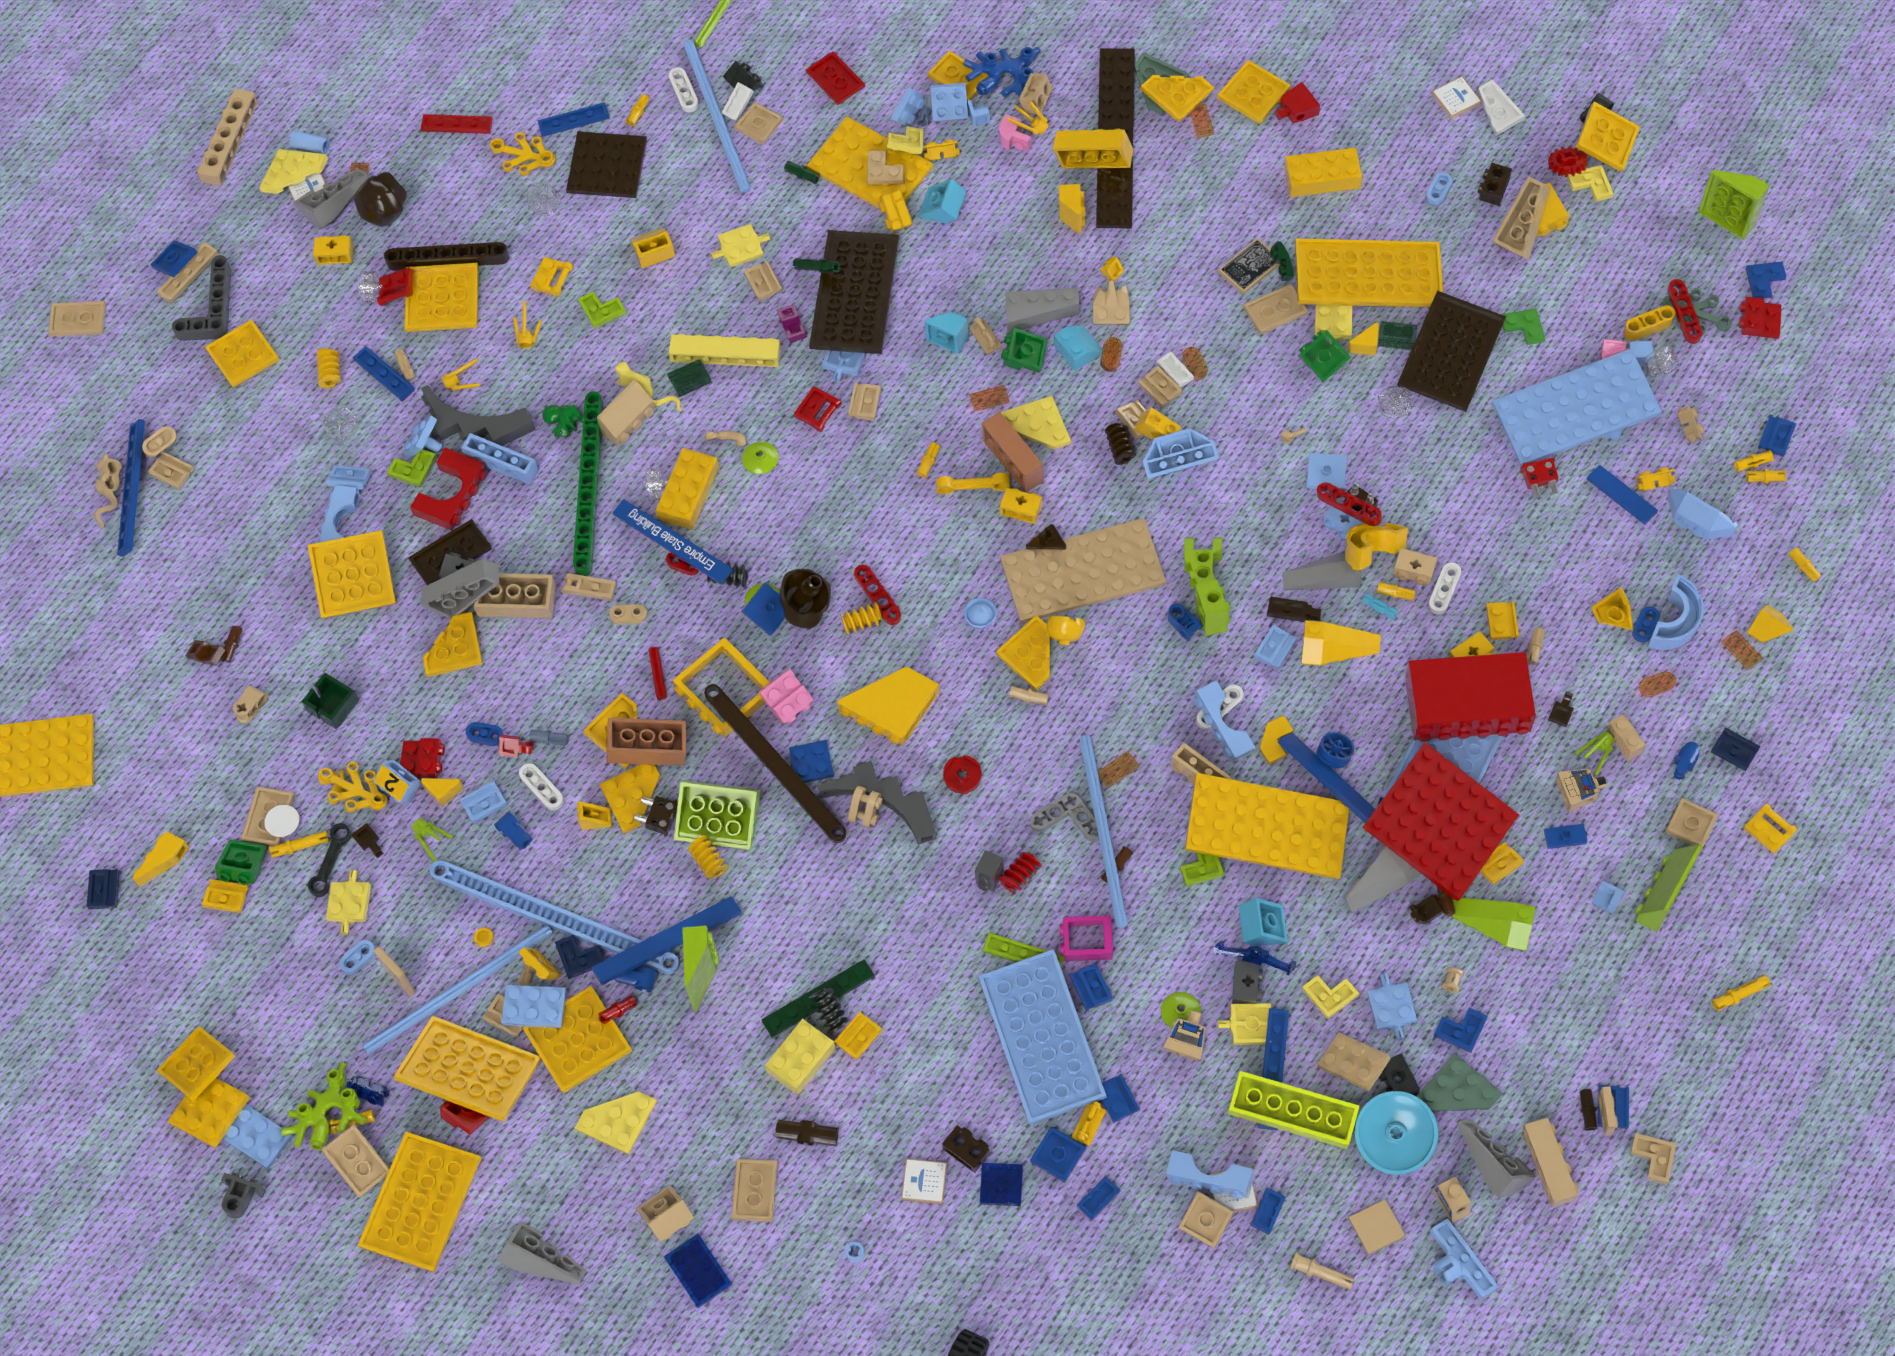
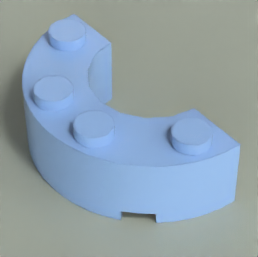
[1648,574,1704,650]

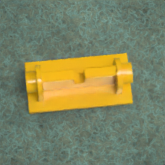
[923,139,960,161]
[1634,467,1676,491]
[1071,1101,1107,1146]

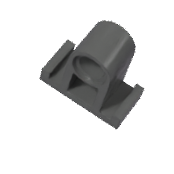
[221,1172,266,1219]

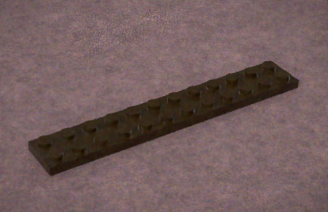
[1096,48,1135,229]

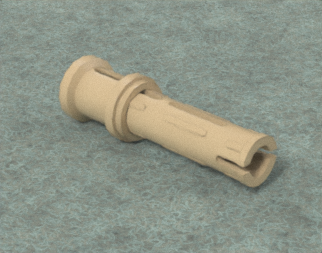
[1290,1252,1354,1290]

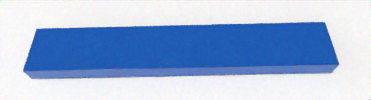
[1257,1008,1289,1131]

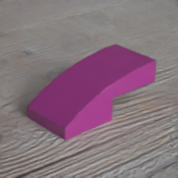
[777,304,807,343]

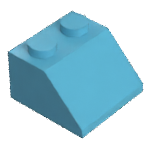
[918,179,966,223]
[925,312,968,354]
[1054,326,1105,371]
[1239,898,1288,946]

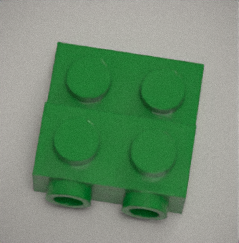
[1001,327,1048,373]
[1298,330,1351,382]
[215,839,267,885]

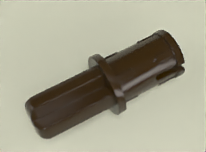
[1580,1089,1598,1131]

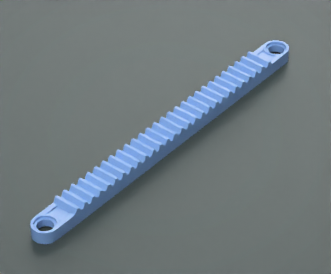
[430,860,680,975]

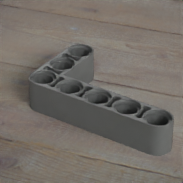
[172,255,231,341]

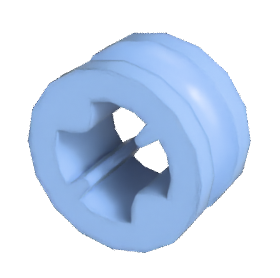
[845,1242,864,1262]

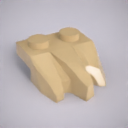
[1093,280,1130,325]

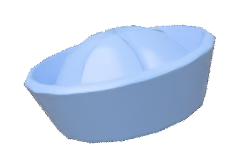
[964,598,997,629]

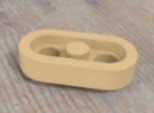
[609,604,648,624]

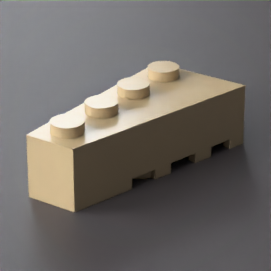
[1492,176,1550,261]

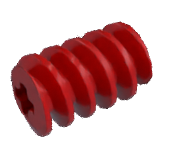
[999,852,1042,895]

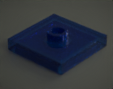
[980,1163,1023,1207]

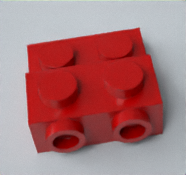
[1739,297,1782,339]
[400,738,445,779]
[440,1101,490,1135]

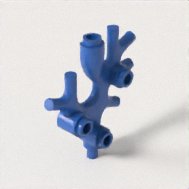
[963,47,1041,97]

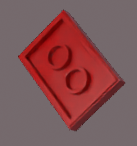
[806,51,865,105]

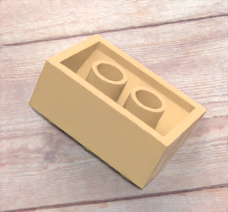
[597,380,655,446]

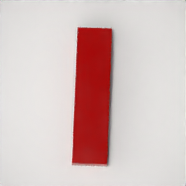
[421,114,493,134]

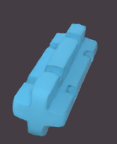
[1362,593,1398,619]

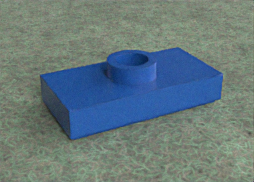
[1544,824,1588,849]
[1077,1176,1120,1221]
[1250,1187,1285,1235]

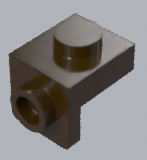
[1409,894,1445,925]

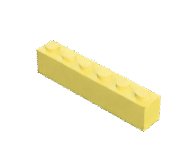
[669,334,781,367]

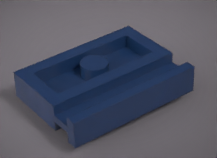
[1711,727,1761,771]
[87,869,120,909]

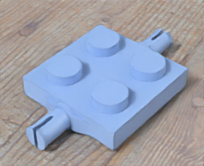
[822,350,866,382]
[1368,973,1417,1041]

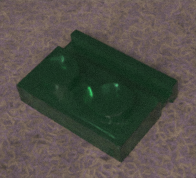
[1378,321,1418,350]
[667,359,712,397]

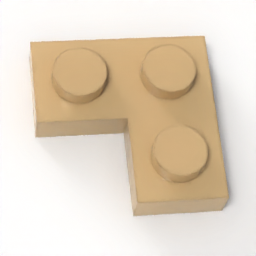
[868,151,904,185]
[1630,1133,1676,1185]

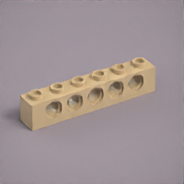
[197,88,258,186]

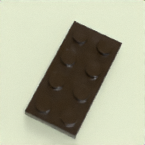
[408,519,492,585]

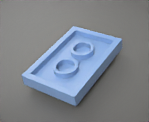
[501,985,567,1028]
[223,1105,293,1169]

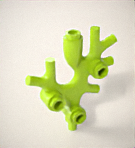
[281,1062,366,1150]

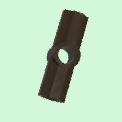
[775,1119,839,1146]

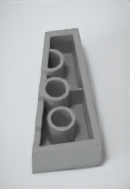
[1005,288,1079,333]
[421,558,499,619]

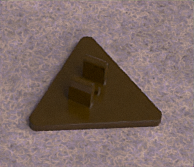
[1026,524,1067,550]

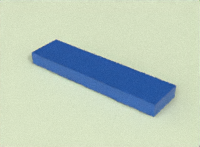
[537,102,610,137]
[352,346,415,402]
[1587,465,1658,525]

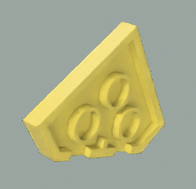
[259,149,328,194]
[1001,396,1071,449]
[575,1091,657,1155]

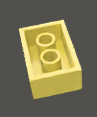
[765,1019,836,1095]

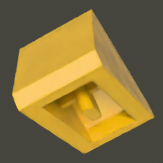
[1347,322,1379,355]
[421,778,463,807]
[577,801,612,830]

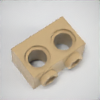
[1019,73,1053,114]

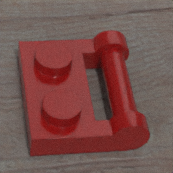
[377,267,413,306]
[794,386,842,432]

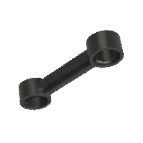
[308,823,351,897]

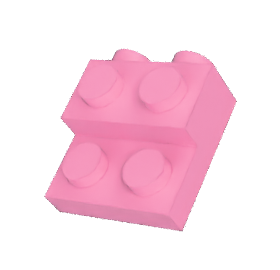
[758,668,813,724]

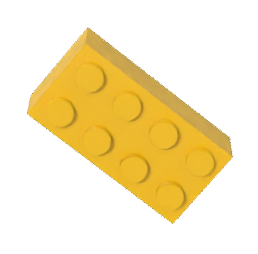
[1053,129,1134,169]
[1284,147,1362,197]
[656,448,719,530]

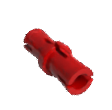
[598,996,637,1024]

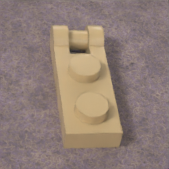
[561,573,617,601]

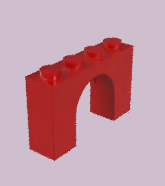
[410,448,487,531]

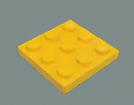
[1217,60,1291,124]
[1575,102,1640,172]
[205,319,280,388]
[156,1026,236,1101]
[167,1078,250,1149]

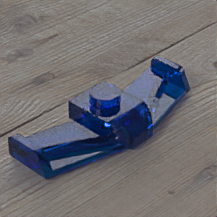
[1214,941,1296,975]

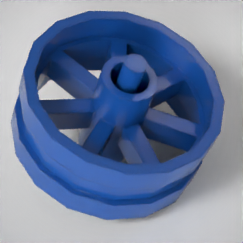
[1317,732,1354,768]

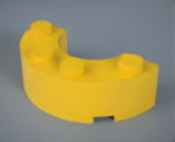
[1344,523,1408,571]

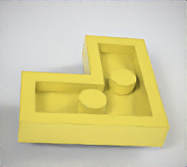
[887,126,924,154]
[1567,165,1613,202]
[1302,975,1359,1019]

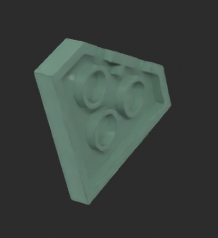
[1134,52,1189,115]
[1416,1054,1502,1112]

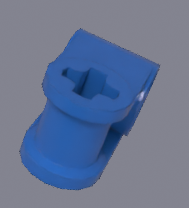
[1167,603,1203,640]

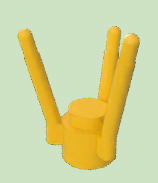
[1006,101,1049,135]
[513,301,542,348]
[441,358,480,392]

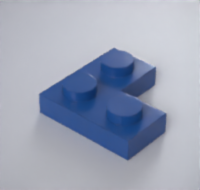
[1745,261,1787,298]
[1434,1007,1488,1053]

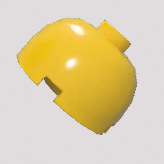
[1047,616,1086,646]

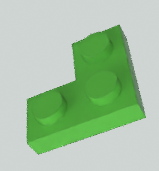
[1501,308,1545,345]

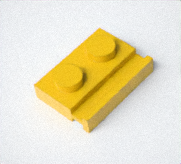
[1486,601,1519,640]
[1480,842,1524,885]
[202,879,249,914]
[519,947,562,980]
[834,1012,883,1061]

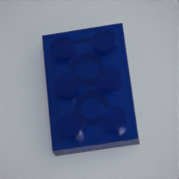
[664,1234,732,1308]

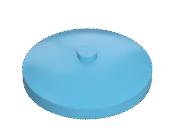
[1354,1091,1438,1175]

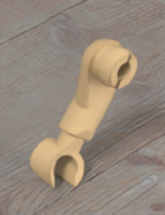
[705,431,746,446]

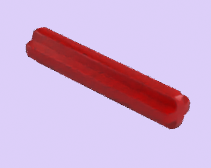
[648,647,667,700]

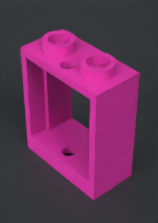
[1059,916,1113,961]

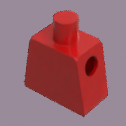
[1275,82,1320,124]

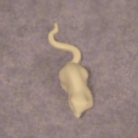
[94,454,122,529]

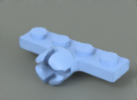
[1429,1218,1499,1300]

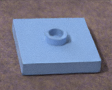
[1307,453,1347,490]

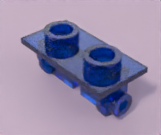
[347,1076,390,1107]

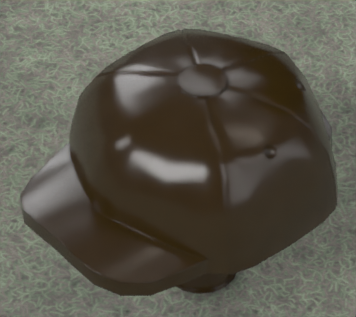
[354,172,407,227]
[779,568,831,629]

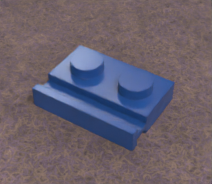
[1758,414,1797,457]
[1069,963,1113,1011]
[1101,1074,1140,1123]
[1597,1085,1629,1129]

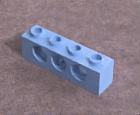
[461,433,538,485]

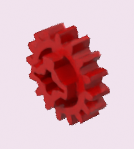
[1548,146,1588,177]

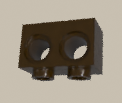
[1477,163,1512,206]
[942,1125,990,1173]

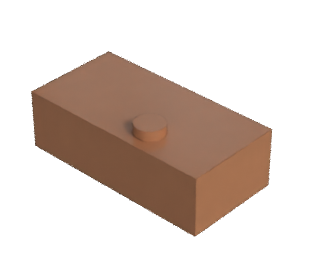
[982,412,1044,493]
[606,718,686,766]

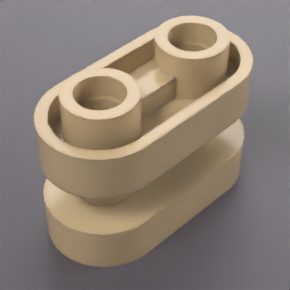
[142,426,176,458]
[848,786,883,828]

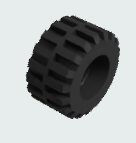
[947,1329,989,1356]

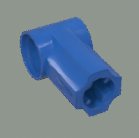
[494,812,533,850]
[615,967,658,993]

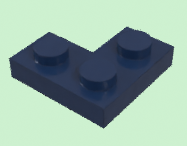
[555,935,604,979]

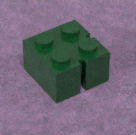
[301,672,359,729]

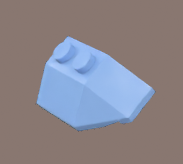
[1142,428,1219,479]
[1667,486,1738,539]

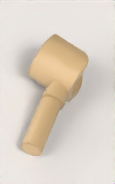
[1281,428,1307,444]

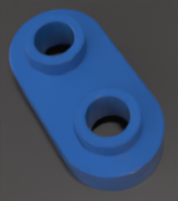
[1632,606,1660,643]
[465,722,504,746]

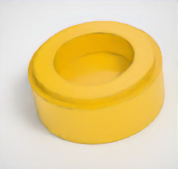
[473,927,494,948]

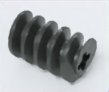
[707,561,748,588]
[809,988,848,1034]

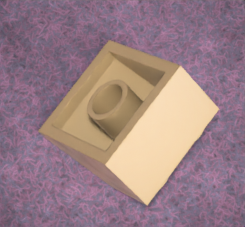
[636,1185,694,1242]

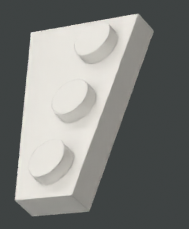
[1478,79,1525,136]

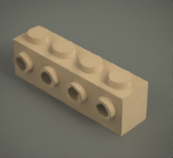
[1171,743,1234,785]
[1522,1118,1579,1208]

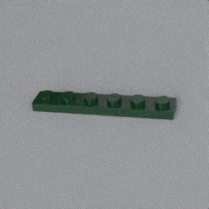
[761,959,875,1038]

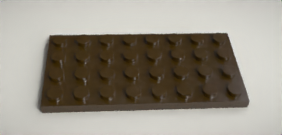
[809,230,899,354]

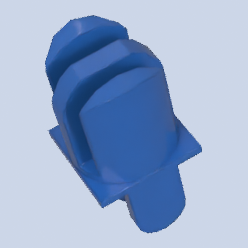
[1674,742,1700,780]

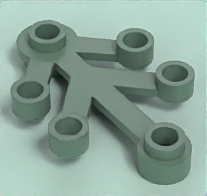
[1662,288,1732,336]

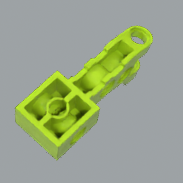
[1184,537,1230,636]

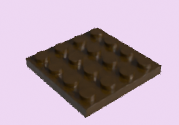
[566,131,647,198]

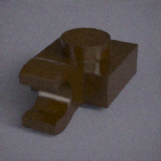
[1548,692,1574,727]
[351,823,384,858]

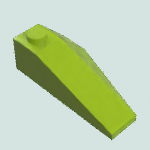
[1451,898,1536,951]

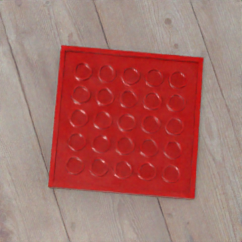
[1362,742,1519,902]

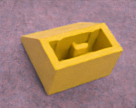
[1059,184,1085,234]
[630,227,675,269]

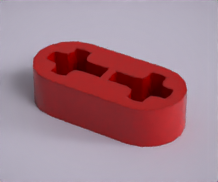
[666,552,699,576]

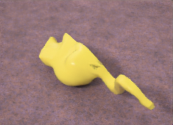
[615,362,683,411]

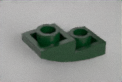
[1270,241,1294,281]

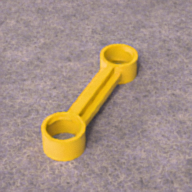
[936,472,1011,494]

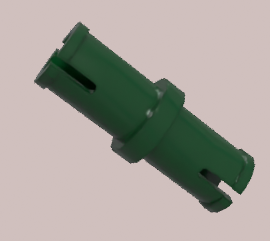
[784,161,820,184]

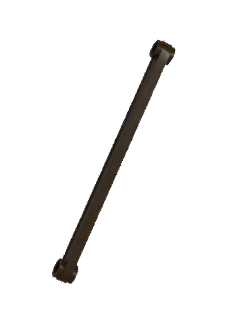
[704,684,846,843]

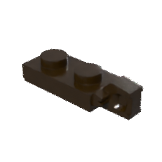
[1267,596,1321,622]

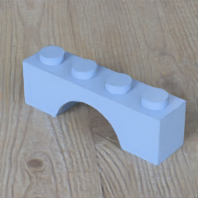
[317,485,360,543]
[1193,680,1255,762]
[1166,1150,1254,1199]

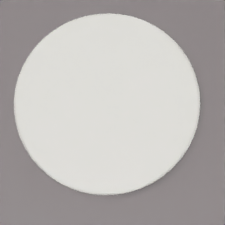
[265,805,299,837]

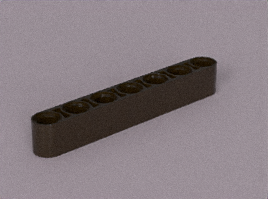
[384,242,509,271]

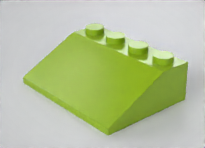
[1698,170,1770,240]
[674,780,761,850]
[1635,844,1703,932]
[682,926,719,1011]

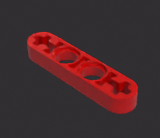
[1667,279,1703,344]
[1317,482,1382,526]
[854,565,901,625]

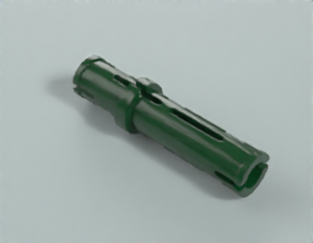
[793,258,840,273]

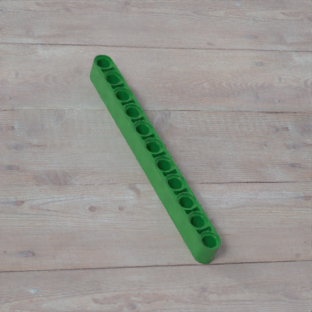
[573,391,604,576]

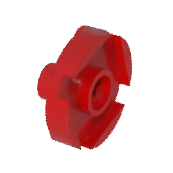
[943,755,982,795]

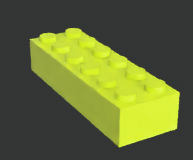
[1228,1071,1359,1149]

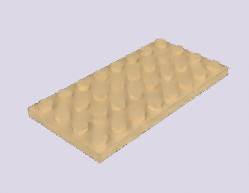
[1000,518,1166,623]

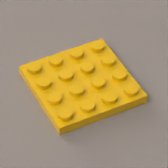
[404,263,479,332]
[308,530,397,619]
[522,986,633,1094]

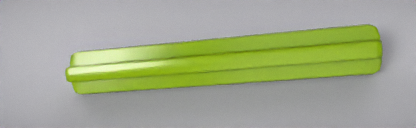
[694,0,732,48]

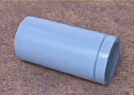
[290,131,330,154]

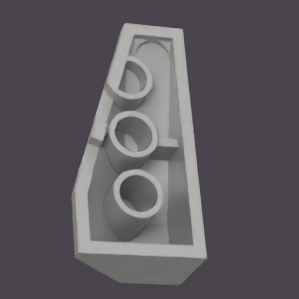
[294,169,369,228]
[1283,553,1362,590]
[1344,845,1421,912]
[498,1221,587,1284]

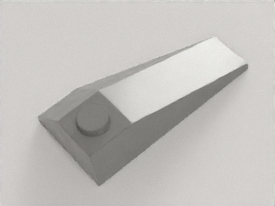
[1457,1119,1536,1197]

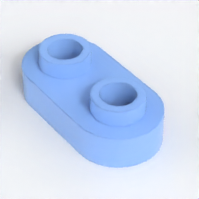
[1426,173,1452,205]
[340,940,375,975]

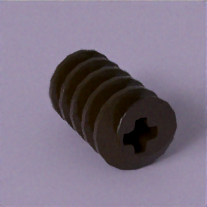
[1105,423,1137,465]

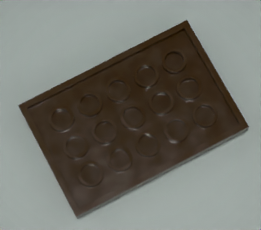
[1397,291,1506,412]

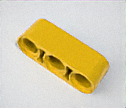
[1623,305,1676,341]

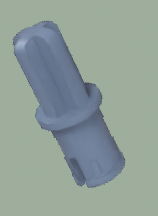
[916,94,932,127]
[529,729,568,746]

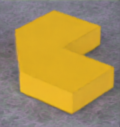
[1259,715,1294,765]

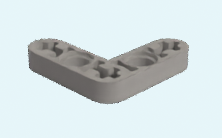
[1030,793,1099,842]

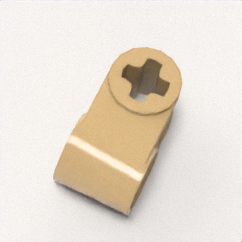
[233,685,268,723]

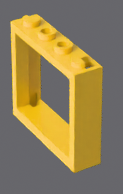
[672,637,770,738]

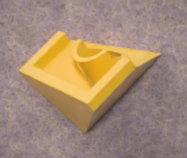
[1591,587,1633,631]
[1747,605,1794,643]

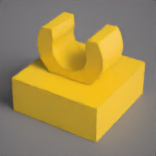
[1100,256,1124,282]

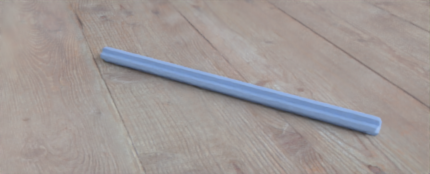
[684,40,750,193]
[1080,735,1128,928]
[363,925,553,1054]

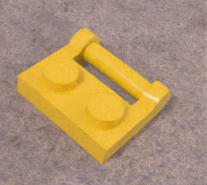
[530,257,574,297]
[1743,803,1798,854]

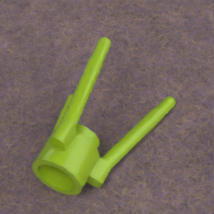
[1574,731,1615,776]
[412,818,453,862]

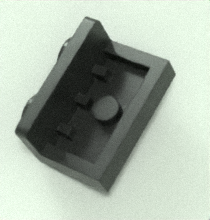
[722,61,764,91]

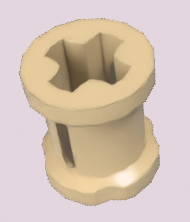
[1441,967,1464,993]

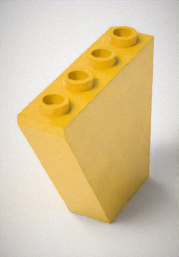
[837,666,940,746]

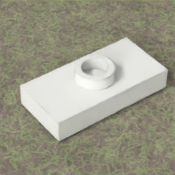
[721,82,754,122]
[1156,352,1194,388]

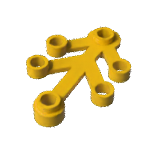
[490,132,556,176]
[317,762,387,813]

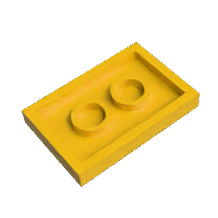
[928,50,988,101]

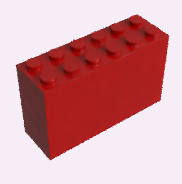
[1405,652,1536,742]

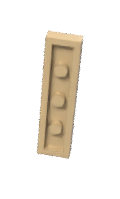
[157,242,219,304]

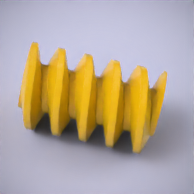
[316,348,341,389]
[840,602,882,635]
[688,835,729,879]

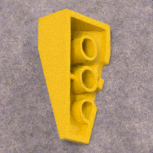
[1302,620,1381,666]

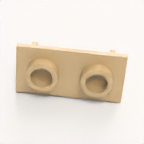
[969,317,1003,355]
[1677,402,1705,443]

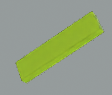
[982,932,1065,967]

